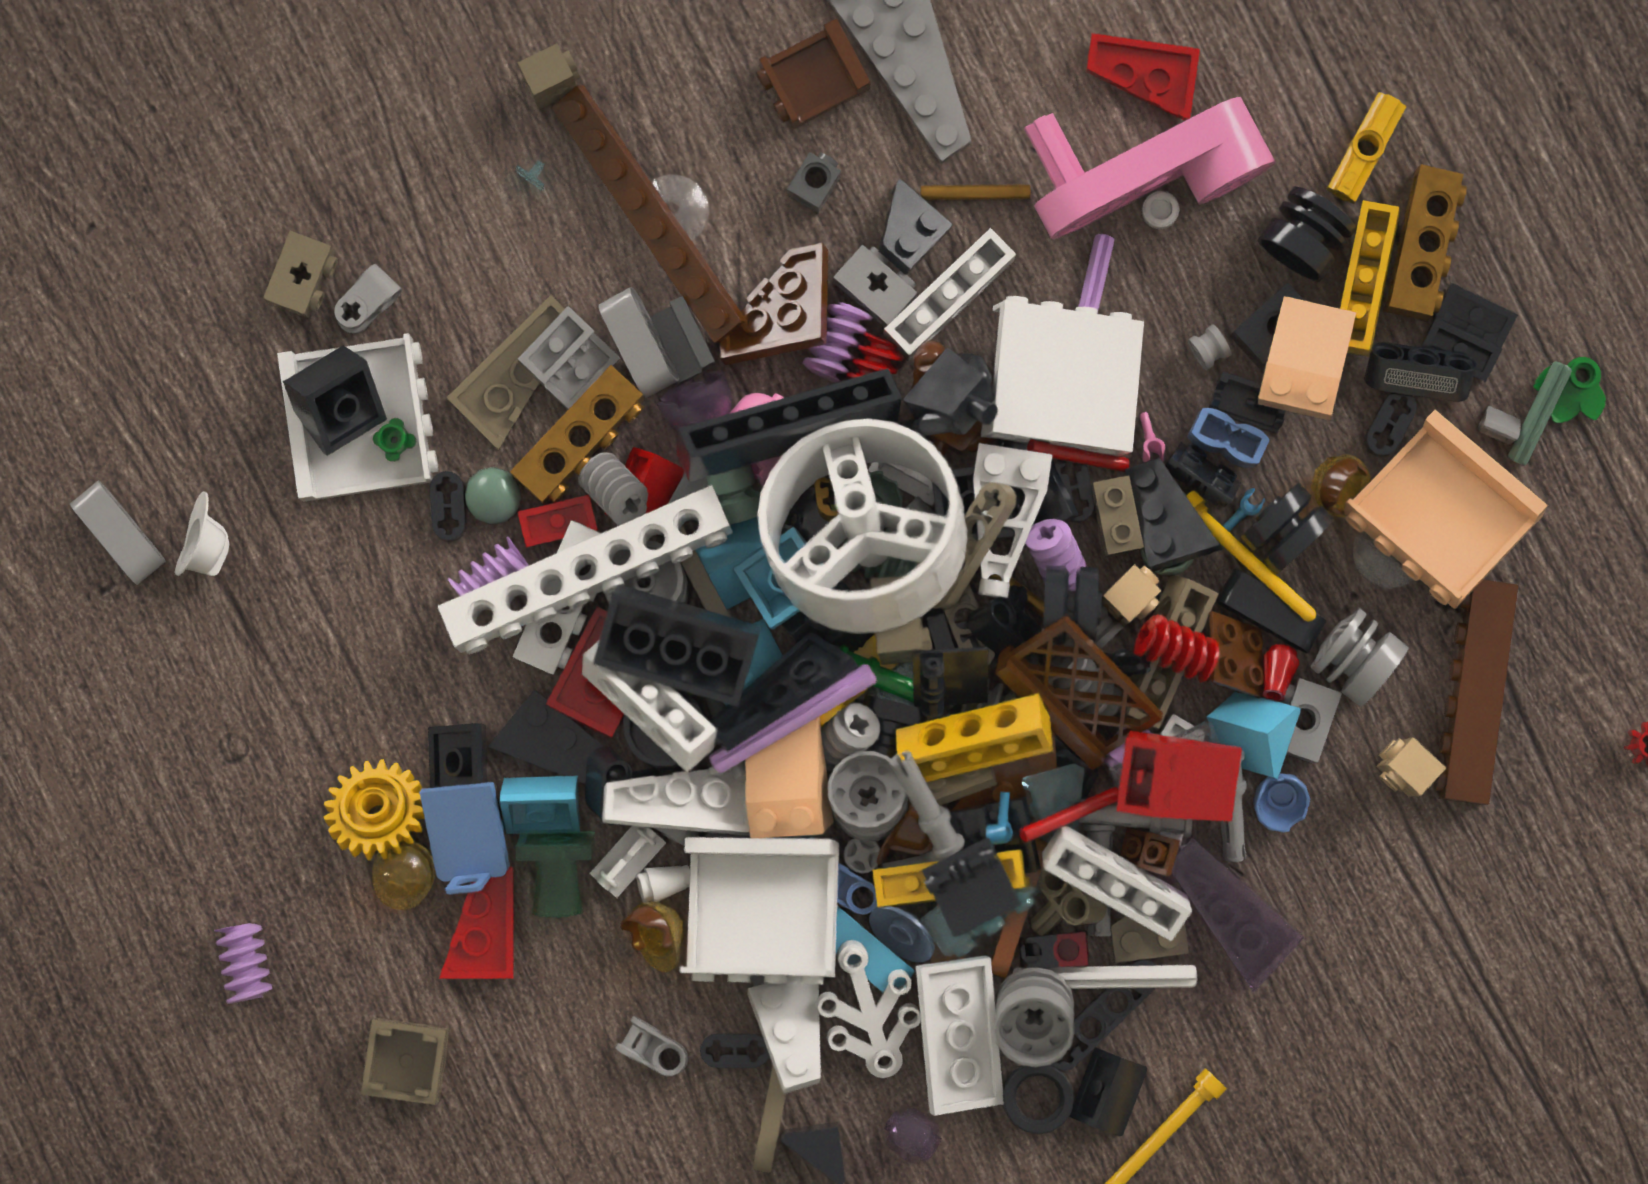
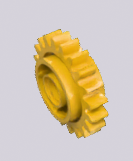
[324,759,425,861]

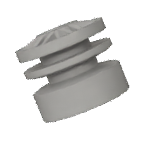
[1311,608,1409,707]
[828,751,908,841]
[994,967,1074,1067]

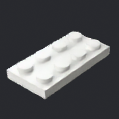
[916,955,1004,1115]

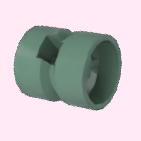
[706,464,761,524]

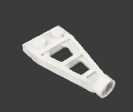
[973,443,1052,598]

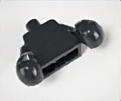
[898,348,998,445]

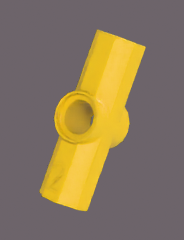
[1326,92,1406,204]

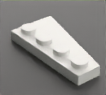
[602,762,750,836]

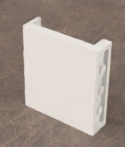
[981,296,1144,456]
[277,333,438,502]
[680,837,839,984]

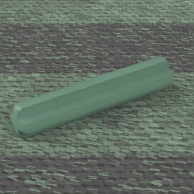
[1508,362,1572,465]

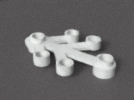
[816,940,921,1078]

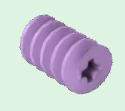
[803,302,873,383]
[1025,519,1088,589]
[448,536,529,614]
[214,923,272,1004]

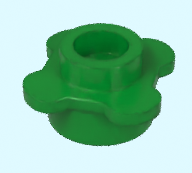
[373,418,416,462]

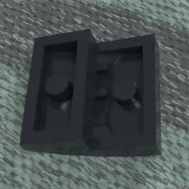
[1421,282,1518,382]
[949,796,1041,874]

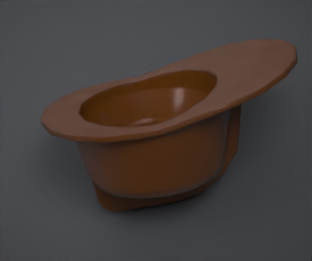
[877,803,933,865]

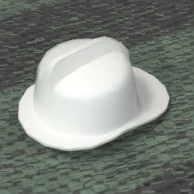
[175,491,229,576]

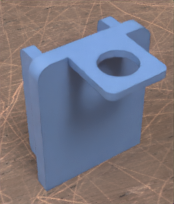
[419,782,509,894]

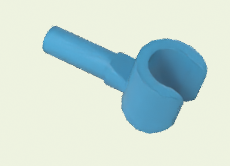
[1223,488,1265,532]
[986,792,1013,844]

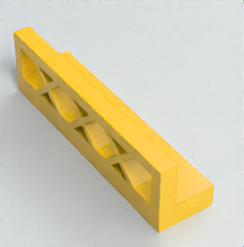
[873,850,1031,907]

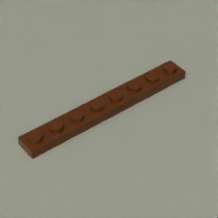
[551,85,747,343]

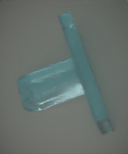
[516,160,545,191]

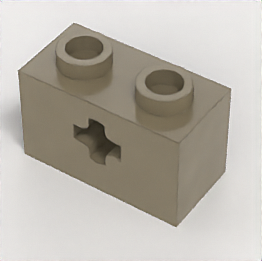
[517,43,580,110]
[263,231,338,319]
[1091,475,1144,558]

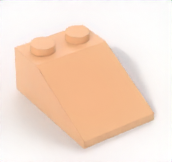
[1258,296,1356,421]
[746,717,833,838]

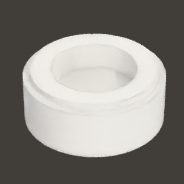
[1142,191,1179,229]

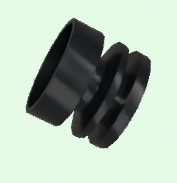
[1258,186,1357,282]

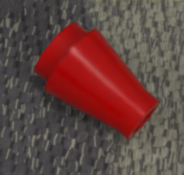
[1263,644,1300,702]

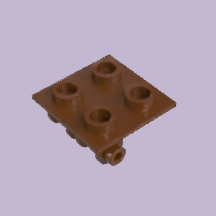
[1197,611,1264,698]

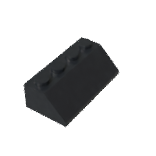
[593,584,762,706]

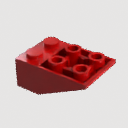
[1116,730,1242,822]

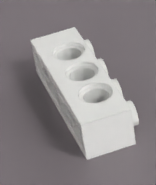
[883,228,1016,361]
[513,520,602,674]
[582,641,717,772]
[1042,825,1192,941]

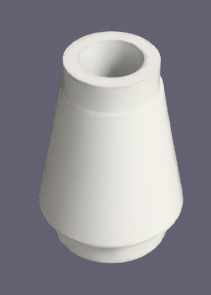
[636,865,690,904]

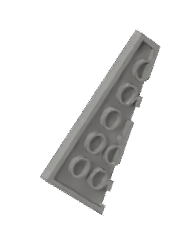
[827,0,971,163]

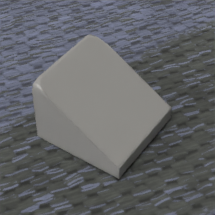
[1477,406,1521,445]

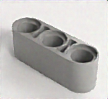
[598,287,679,398]
[70,480,166,585]

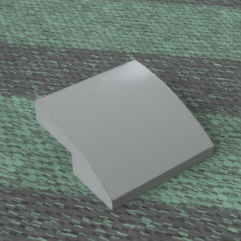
[517,306,620,410]

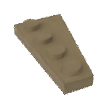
[446,295,565,450]

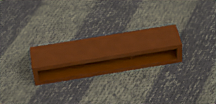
[1434,580,1519,805]

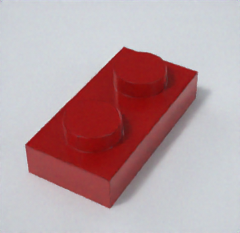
[517,494,598,548]

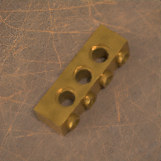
[1384,164,1467,321]
[510,365,645,505]

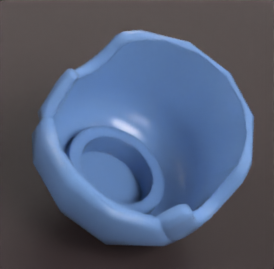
[1253,773,1310,832]

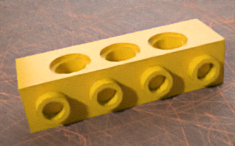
[1340,200,1400,357]
[896,694,1053,782]

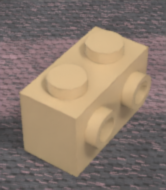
[1101,565,1161,626]
[1376,737,1446,797]

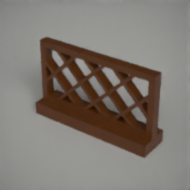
[996,615,1163,770]

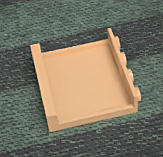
[1344,410,1548,609]

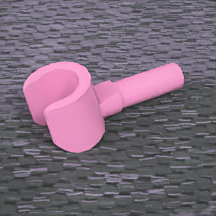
[1139,412,1165,463]

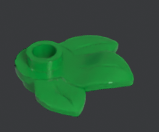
[1533,357,1606,424]

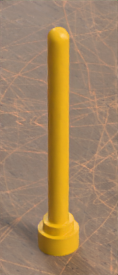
[1186,490,1316,622]
[1105,1068,1227,1184]

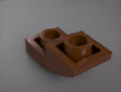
[1119,827,1180,877]

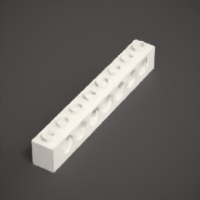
[437,485,733,654]

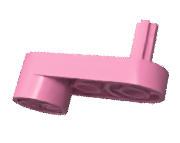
[1024,97,1276,239]

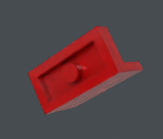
[604,447,684,516]

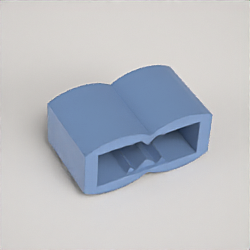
[1187,408,1270,468]

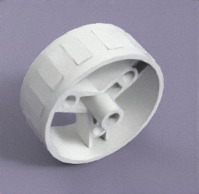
[758,419,967,633]

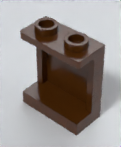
[756,18,871,129]

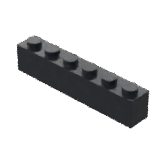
[676,368,902,482]

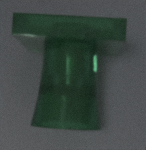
[516,832,595,917]

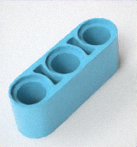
[836,906,916,992]

